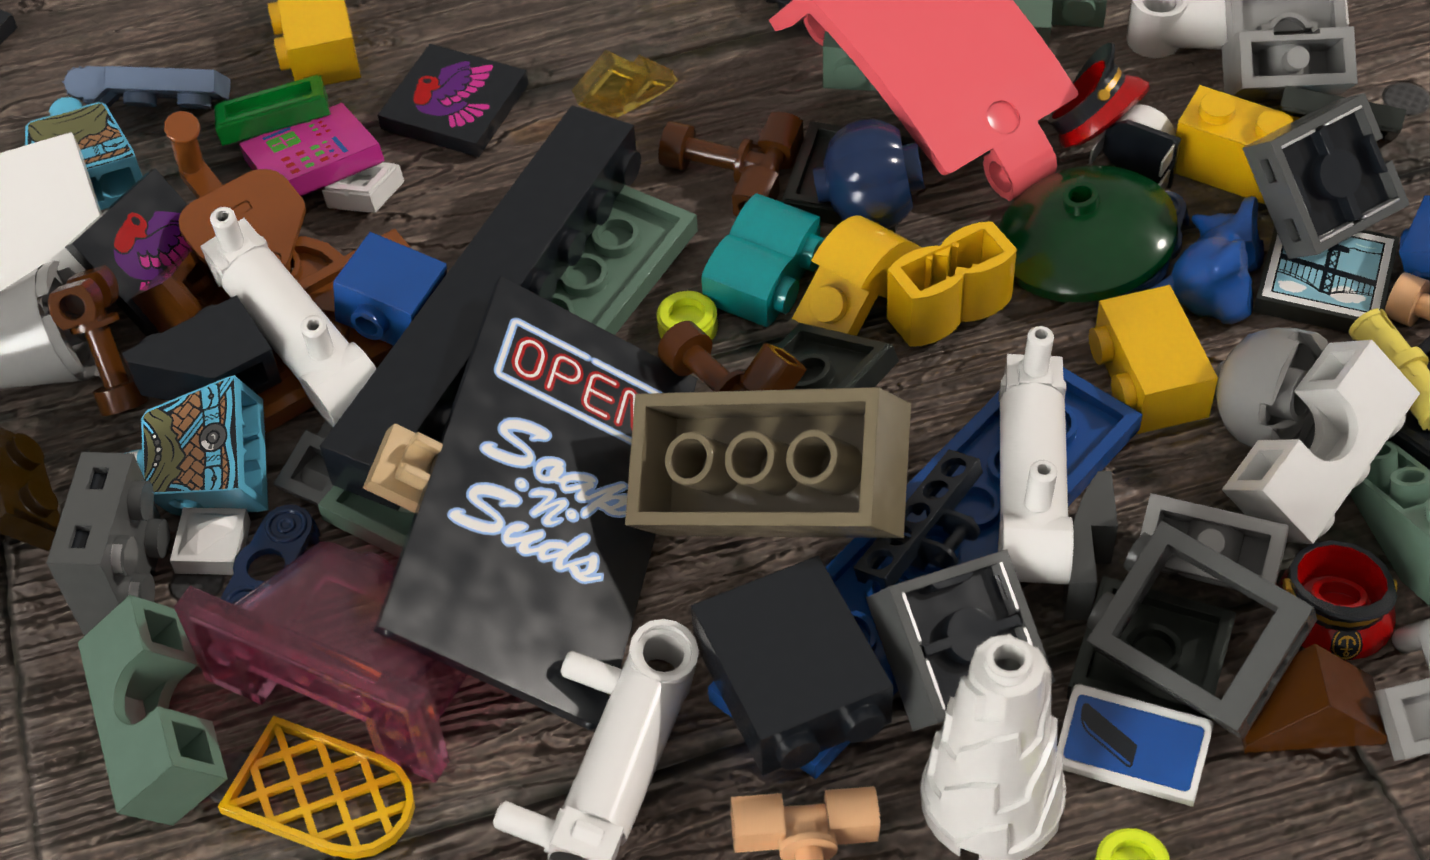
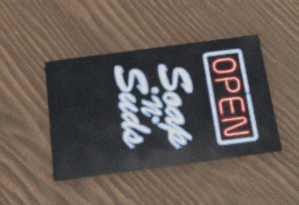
[374,276,698,733]

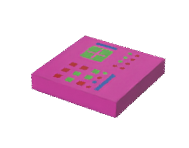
[239,103,385,196]

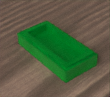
[214,75,330,146]

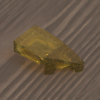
[572,50,678,117]

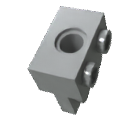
[1222,0,1358,101]

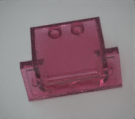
[174,541,468,783]

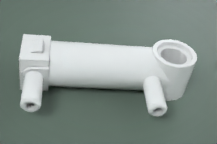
[1126,0,1349,58]
[200,207,377,428]
[998,326,1073,584]
[493,619,699,860]

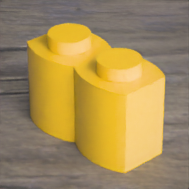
[887,222,1017,347]

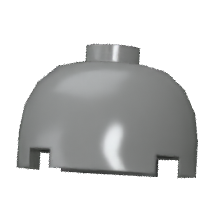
[1214,327,1328,448]

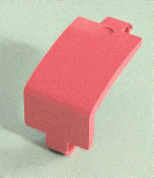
[769,0,1078,202]

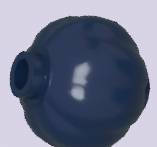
[813,119,925,229]

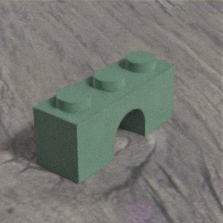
[78,595,228,826]

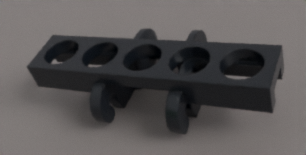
[853,449,983,590]

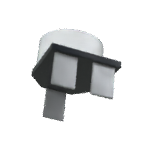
[1089,105,1181,190]

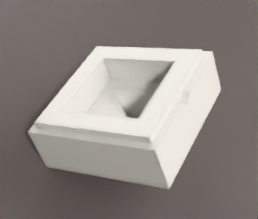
[322,162,404,213]
[170,507,251,575]

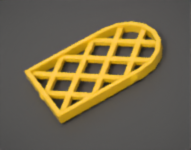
[218,716,415,860]

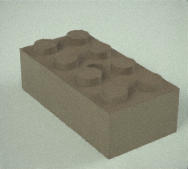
[625,387,911,538]

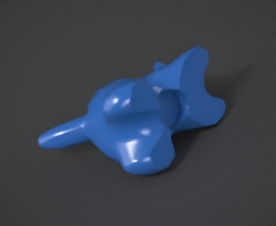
[1150,196,1264,325]

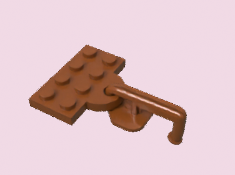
[164,111,412,434]

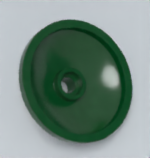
[998,166,1178,302]

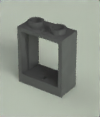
[1087,520,1317,740]

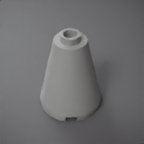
[0,261,100,389]

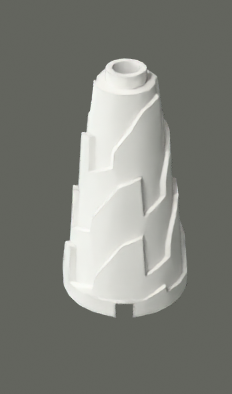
[920,634,1066,860]

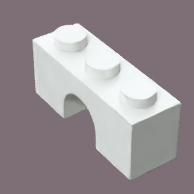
[1222,340,1420,544]

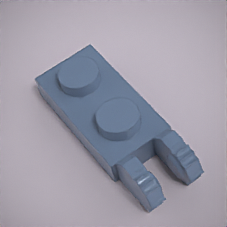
[62,66,230,109]

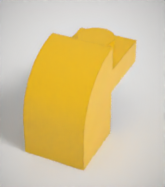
[792,215,922,336]

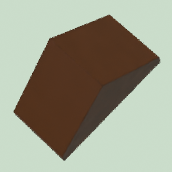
[131,248,230,333]
[1242,644,1388,753]

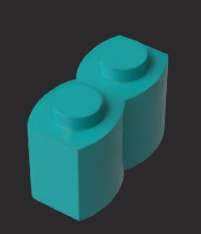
[701,193,825,327]

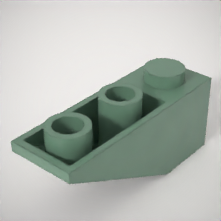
[1349,441,1430,606]

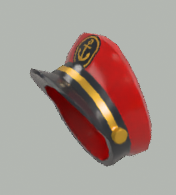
[1048,43,1150,148]
[1277,540,1398,661]

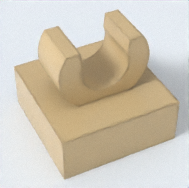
[363,423,443,513]

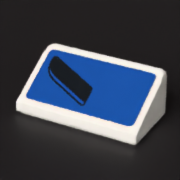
[1057,684,1214,807]

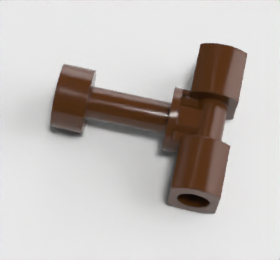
[658,112,804,217]
[48,265,149,416]
[658,321,807,392]

